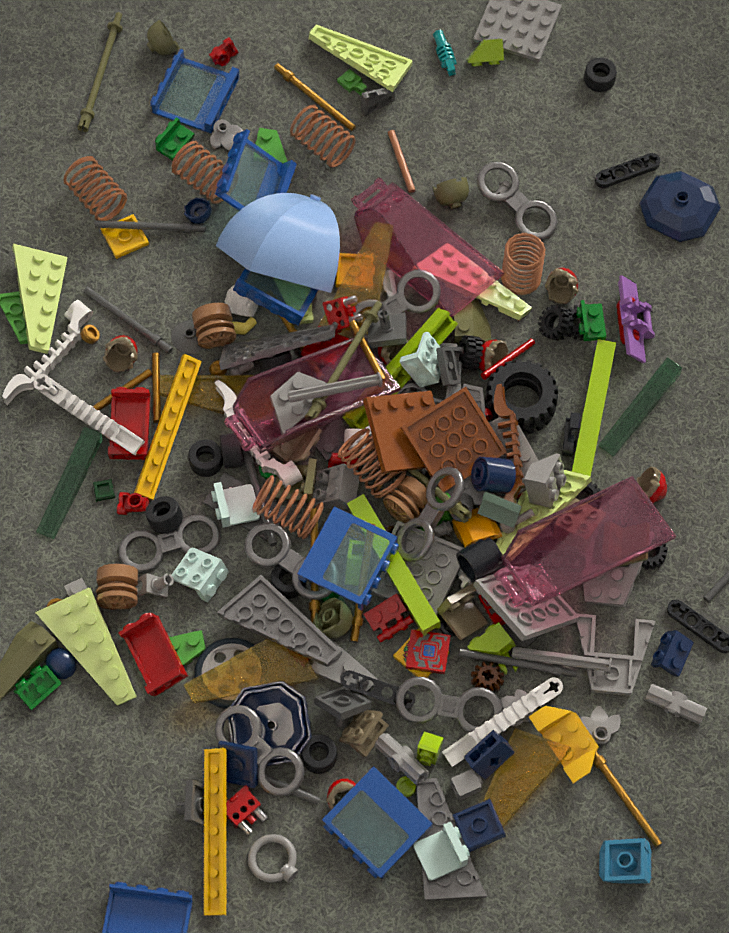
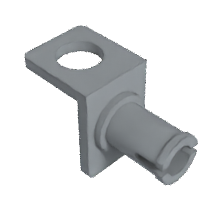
[135,573,174,598]

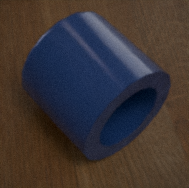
[471,457,516,494]

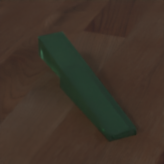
[598,357,682,456]
[36,427,103,539]

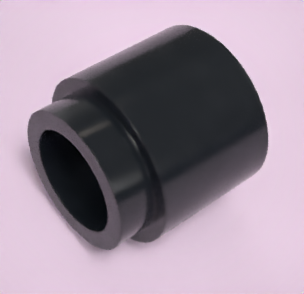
[456,538,503,583]

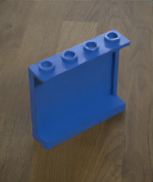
[102,882,193,933]

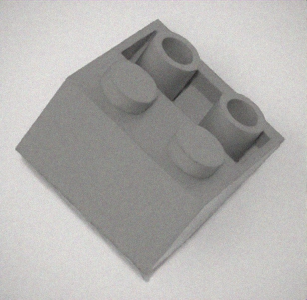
[524,453,566,508]
[313,464,359,510]

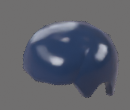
[184,197,212,224]
[45,647,77,679]

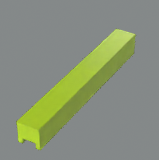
[342,308,458,429]
[572,339,616,476]
[347,494,441,636]

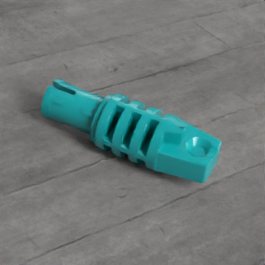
[433,30,457,76]

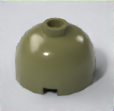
[147,19,180,56]
[432,177,469,209]
[313,598,353,639]

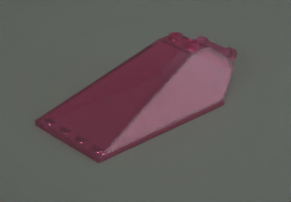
[351,177,504,317]
[224,338,401,451]
[494,476,676,607]

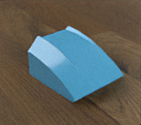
[599,838,651,883]

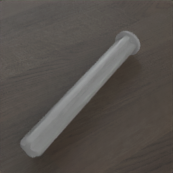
[287,372,383,403]
[512,647,612,674]

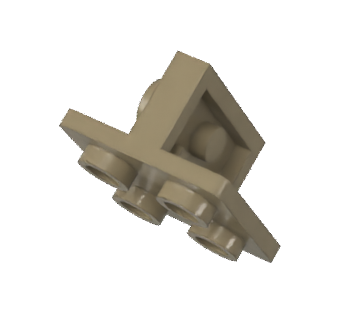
[339,710,389,757]

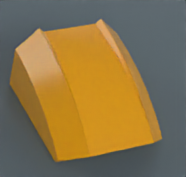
[452,506,502,547]

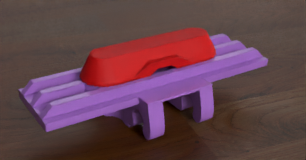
[617,275,655,363]

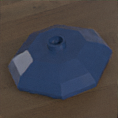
[639,170,721,242]
[228,681,312,767]

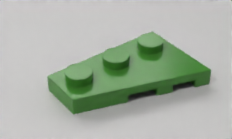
[0,291,28,344]

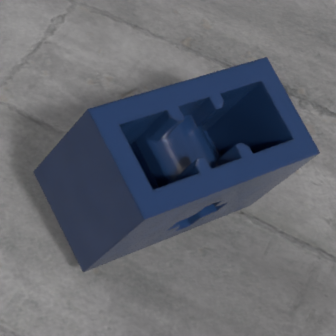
[464,729,515,780]

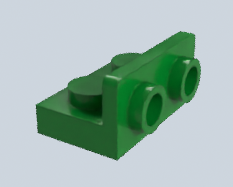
[155,117,195,161]
[576,300,606,341]
[13,665,62,710]

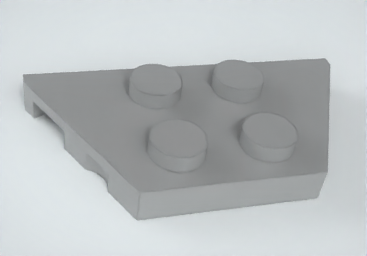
[270,372,330,436]

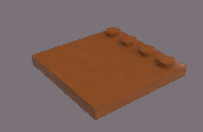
[400,387,507,492]
[363,391,435,474]

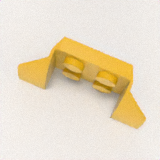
[529,706,599,784]

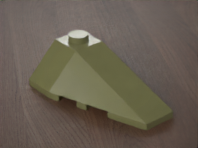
[451,290,491,345]
[0,621,58,700]

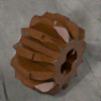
[471,662,504,692]

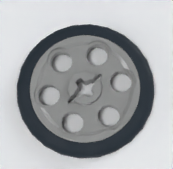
[194,638,269,709]

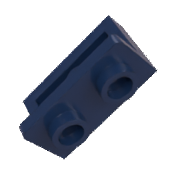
[651,630,694,677]

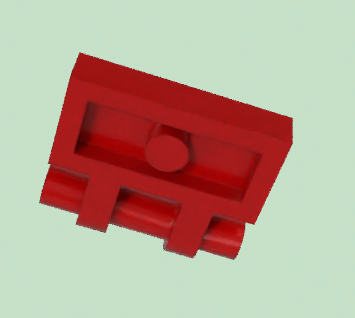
[364,593,414,643]

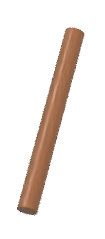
[388,130,416,193]

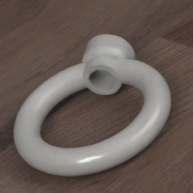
[248,834,299,883]

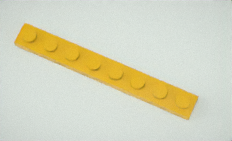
[134,354,202,501]
[204,748,226,916]

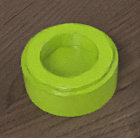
[396,776,416,797]

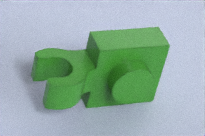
[337,69,367,96]

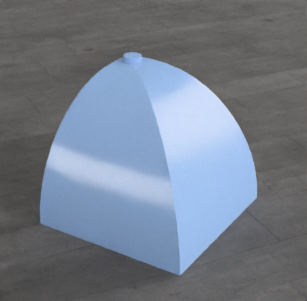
[216,193,340,293]

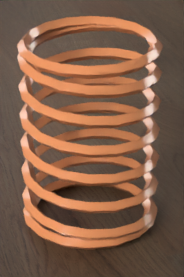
[290,105,355,168]
[171,141,237,204]
[63,156,127,221]
[501,233,546,295]
[338,428,406,498]
[252,475,324,539]

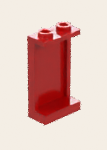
[108,387,151,460]
[118,613,188,697]

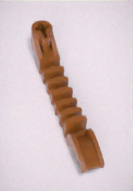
[494,384,525,504]

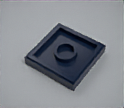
[218,741,258,788]
[453,799,506,852]

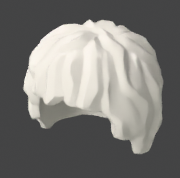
[225,285,258,317]

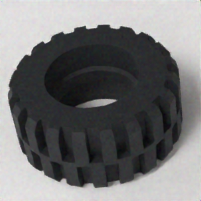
[485,359,559,434]

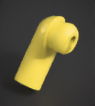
[232,317,257,335]

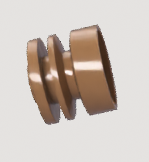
[192,303,236,349]
[383,476,427,523]
[96,564,138,609]

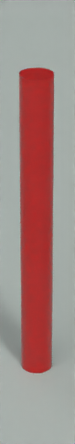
[481,338,535,380]

